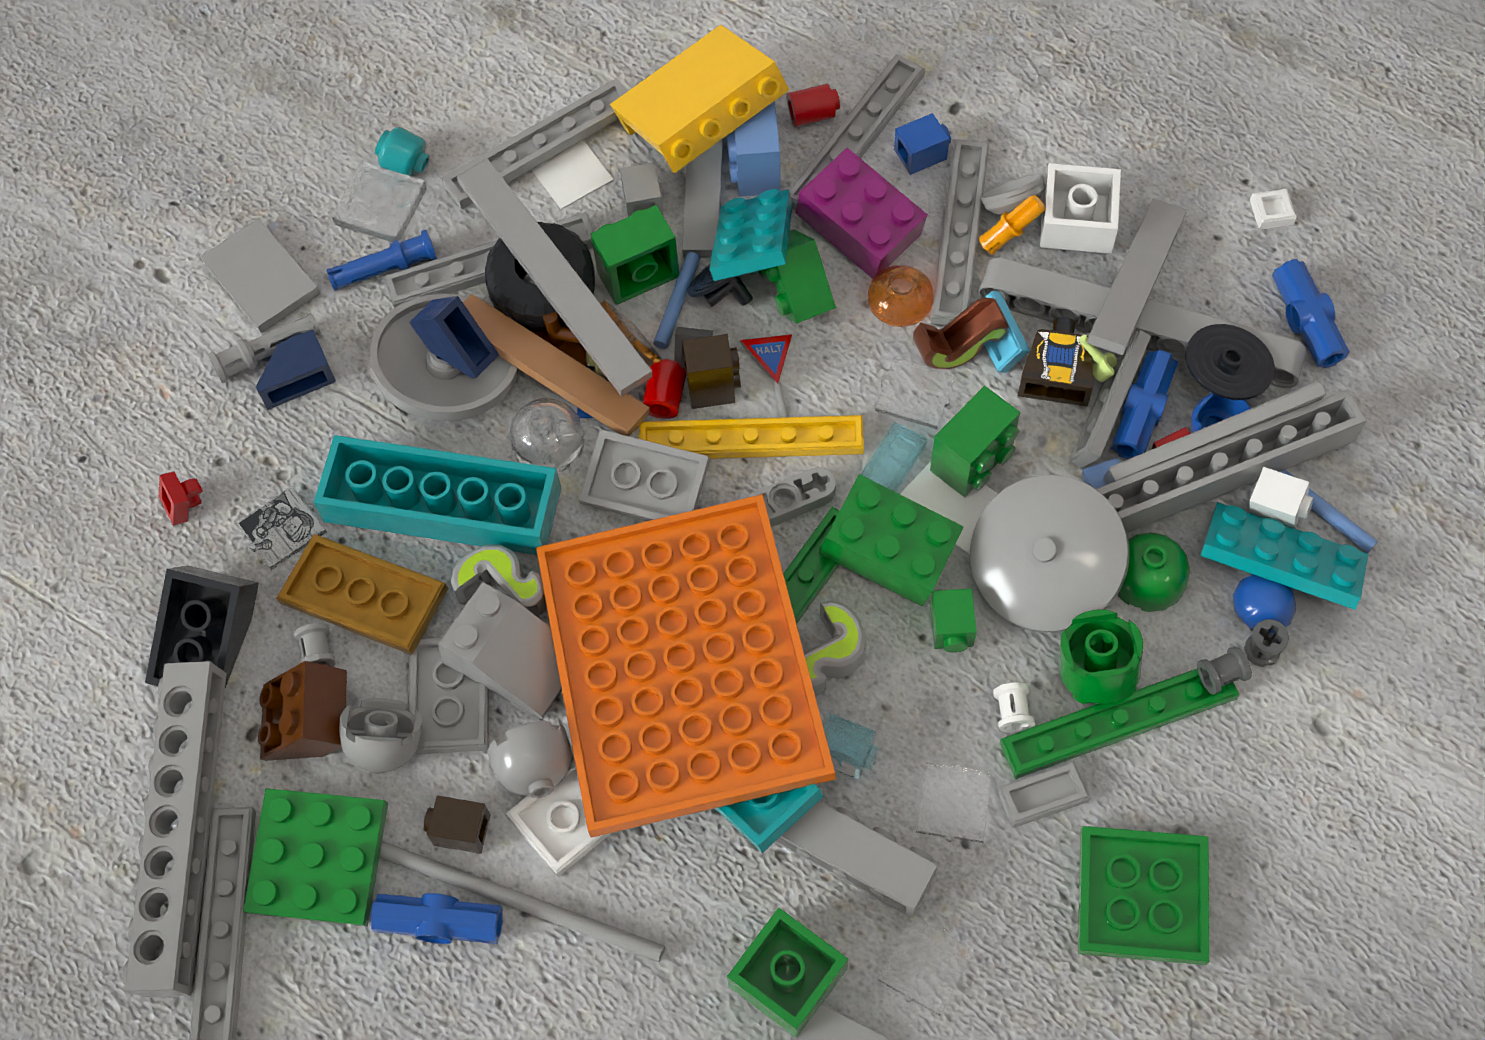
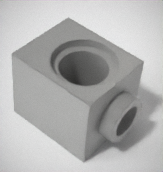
[620,162,664,217]

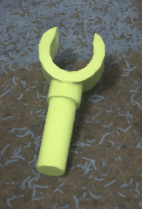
[1079,335,1117,382]

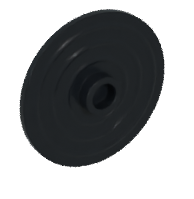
[687,264,753,307]
[1185,324,1275,400]

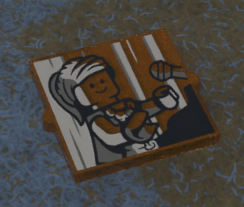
[600,300,663,363]

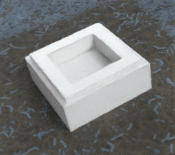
[1250,189,1296,230]

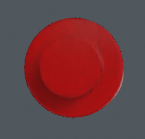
[786,83,840,127]
[642,359,686,419]

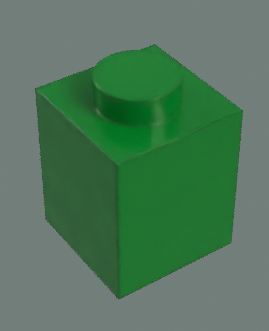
[930,588,977,653]

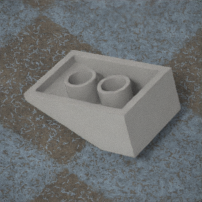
[438,582,562,720]

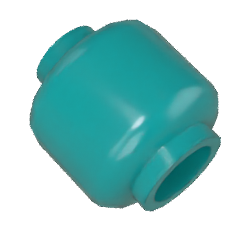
[374,127,430,179]

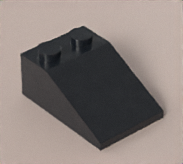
[145,565,259,688]

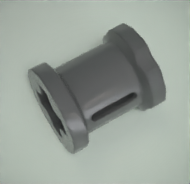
[1244,619,1289,667]
[1197,646,1252,695]

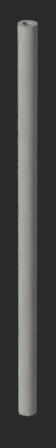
[379,841,665,962]

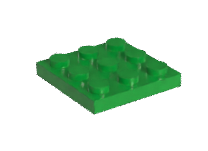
[243,788,388,927]
[1078,826,1210,965]

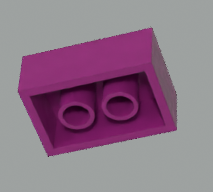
[795,148,928,280]

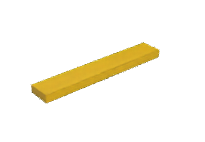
[639,415,864,459]

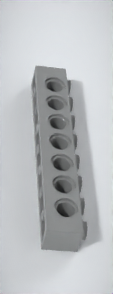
[123,661,227,997]

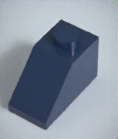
[409,296,499,378]
[256,330,336,410]

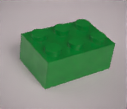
[819,474,964,607]

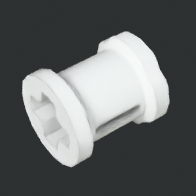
[993,682,1035,733]

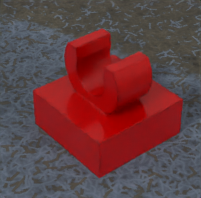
[159,471,203,526]

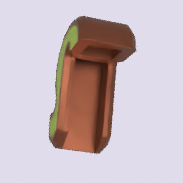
[913,297,1009,369]

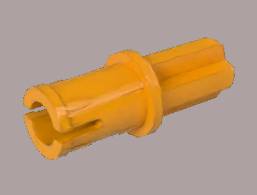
[979,195,1045,255]

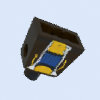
[1018,317,1094,407]

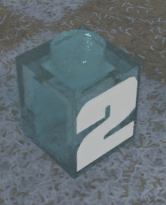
[824,713,879,780]

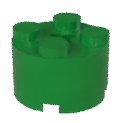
[1060,610,1143,704]

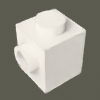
[1250,467,1314,529]

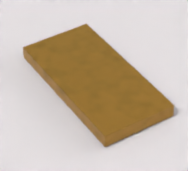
[276,534,449,655]

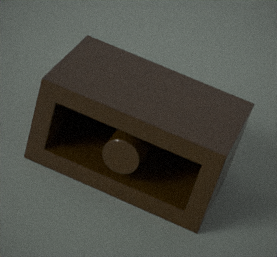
[683,334,741,409]

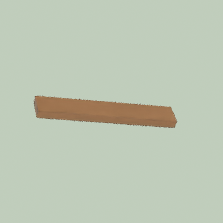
[463,294,650,436]

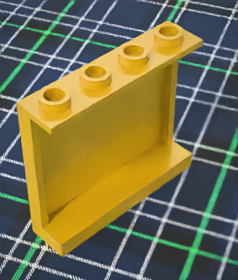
[610,25,789,173]

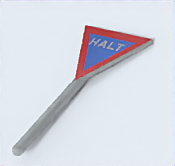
[739,334,792,417]

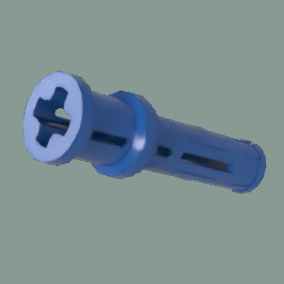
[326,229,438,291]

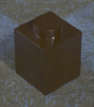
[424,795,491,854]

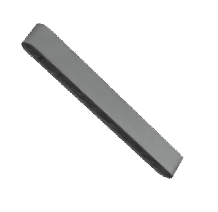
[978,257,1307,388]

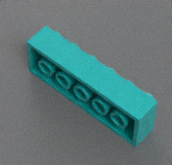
[313,435,562,555]

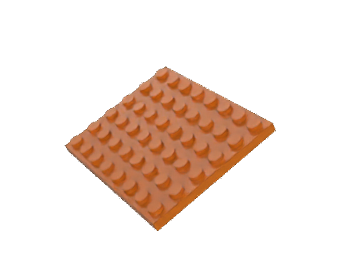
[536,494,836,838]

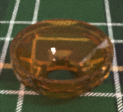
[868,265,934,327]

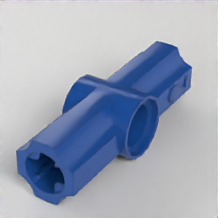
[1272,259,1350,369]
[1111,350,1178,460]
[371,893,503,944]

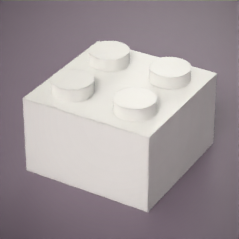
[1040,163,1121,254]

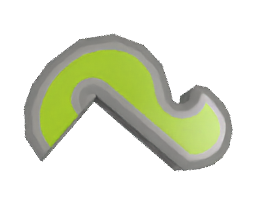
[451,545,547,617]
[804,600,866,697]

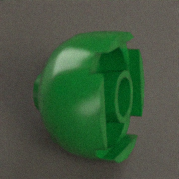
[1118,532,1190,612]

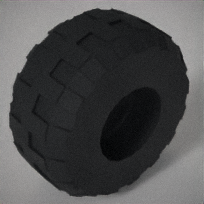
[485,222,595,332]

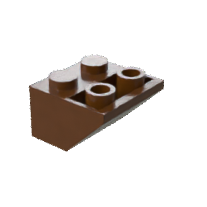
[258,661,347,761]

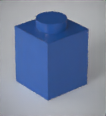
[894,113,951,175]

